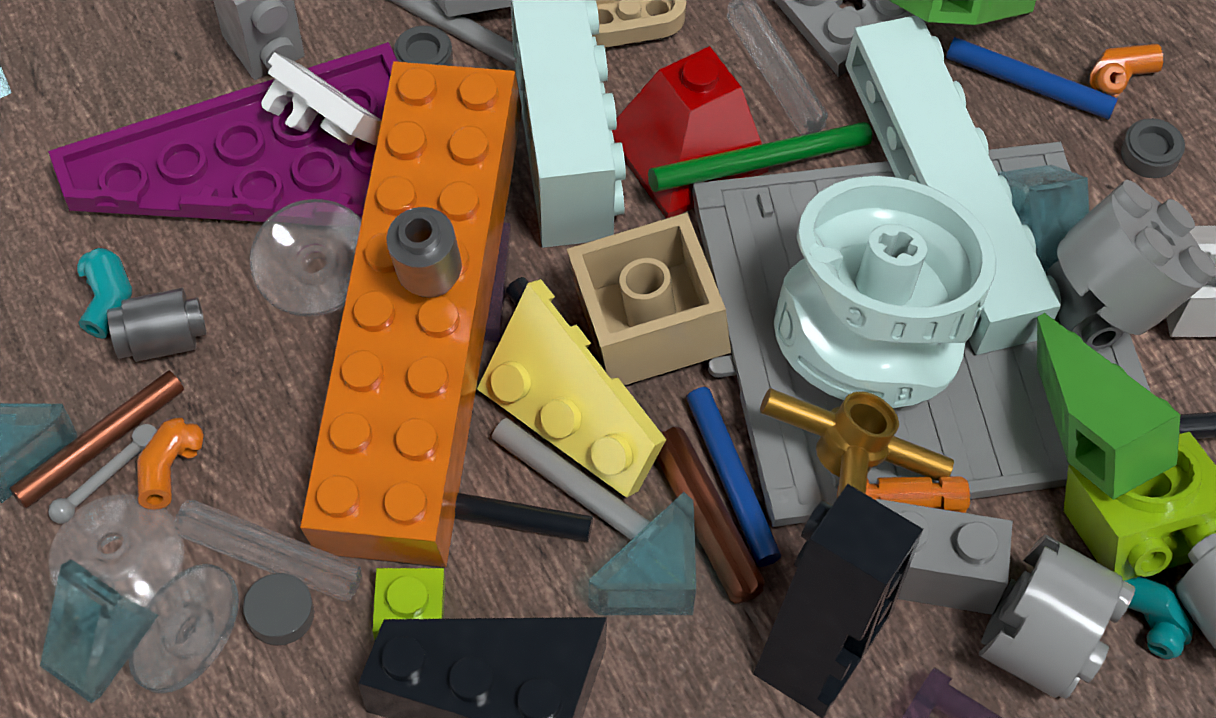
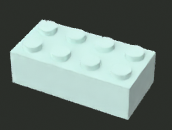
[510,0,626,248]

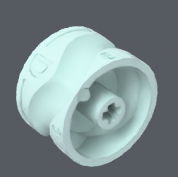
[774,176,997,408]

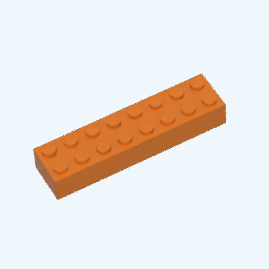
[300,61,522,567]

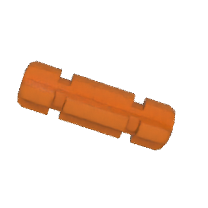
[837,476,970,513]

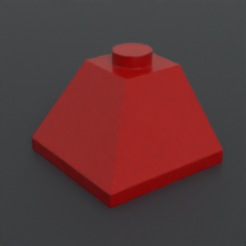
[612,46,769,219]

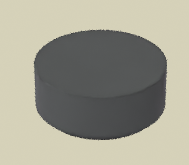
[394,26,453,66]
[1121,118,1185,178]
[243,573,315,645]

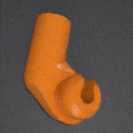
[1089,44,1163,97]
[137,418,203,510]

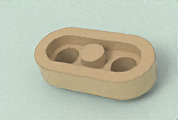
[592,0,686,47]

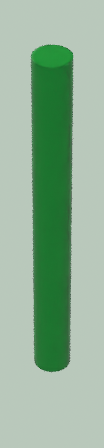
[648,122,872,192]

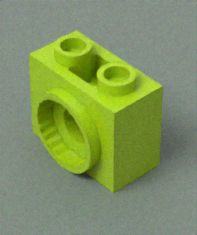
[1064,431,1216,581]

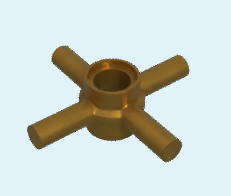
[760,388,954,496]

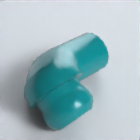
[77,248,132,339]
[1125,577,1193,659]

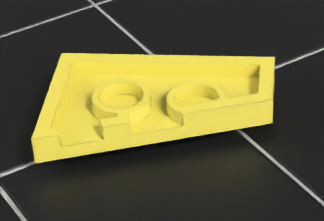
[477,279,666,498]

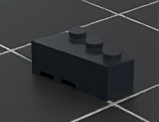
[753,483,923,718]
[358,617,607,718]

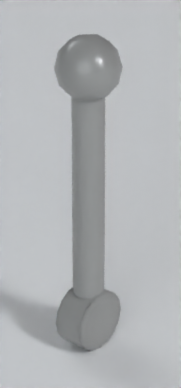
[48,424,157,524]

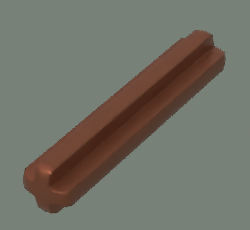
[656,426,764,604]

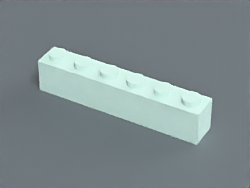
[845,15,1061,355]

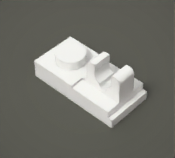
[261,52,382,146]

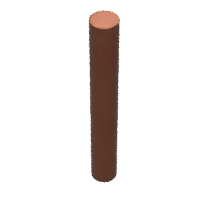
[9,370,184,509]

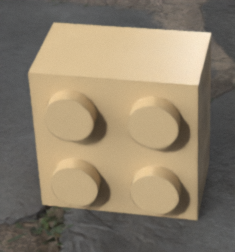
[567,213,731,385]

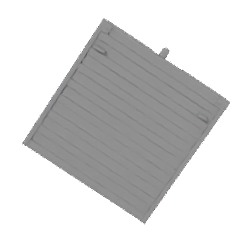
[692,142,1151,527]

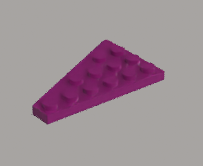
[48,42,398,228]

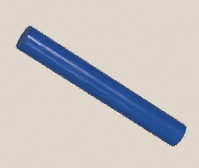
[946,37,1118,120]
[686,387,782,567]

